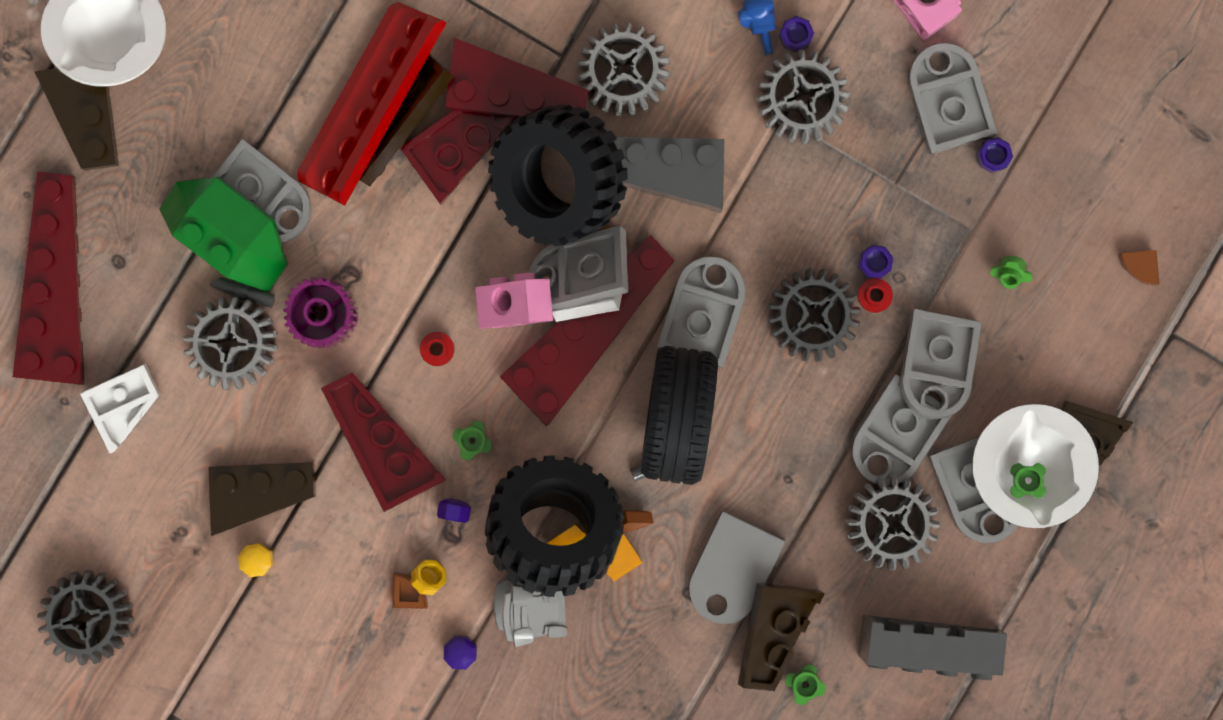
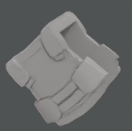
[493,576,568,647]

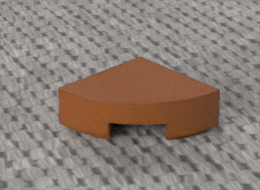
[1119,250,1160,285]
[622,510,654,533]
[392,572,428,609]

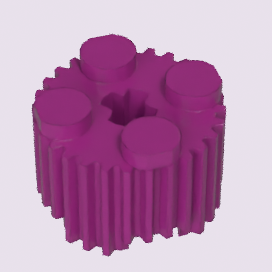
[283,277,358,348]

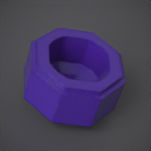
[779,16,814,53]
[976,137,1013,173]
[858,245,893,279]
[437,498,472,523]
[443,635,477,670]

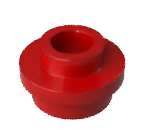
[858,278,893,313]
[420,332,455,366]

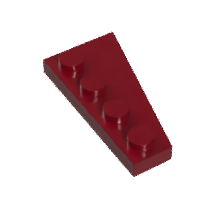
[445,38,588,118]
[401,110,516,205]
[321,373,446,512]

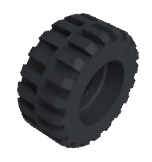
[488,104,628,246]
[485,455,624,597]

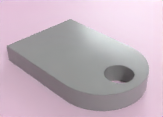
[908,43,998,155]
[213,139,312,243]
[528,225,628,310]
[657,257,745,368]
[900,309,982,419]
[851,374,951,486]
[928,436,1018,543]
[689,511,785,624]

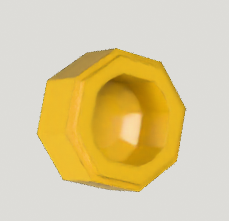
[238,543,274,577]
[411,559,446,595]

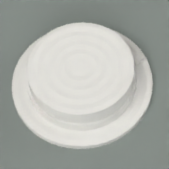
[41,0,166,86]
[972,404,1099,528]

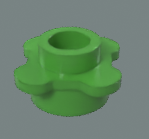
[990,256,1033,289]
[453,421,493,460]
[1010,463,1046,498]
[785,664,826,705]

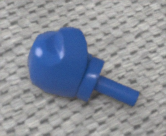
[737,0,776,55]

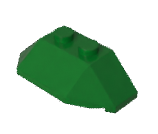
[159,176,288,292]

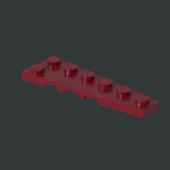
[12,172,85,385]
[500,235,674,427]

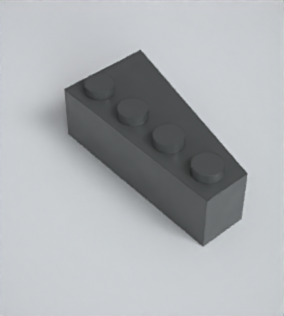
[614,137,724,213]
[858,615,1007,680]

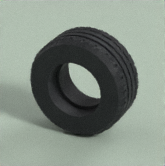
[640,346,718,485]

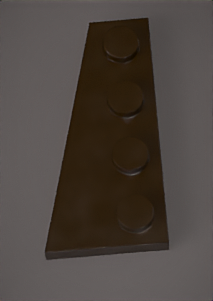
[360,53,454,186]

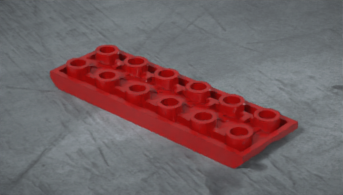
[297,2,446,206]

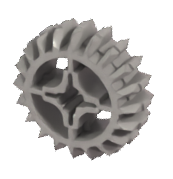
[577,22,670,116]
[756,50,850,144]
[183,297,278,390]
[845,476,940,571]

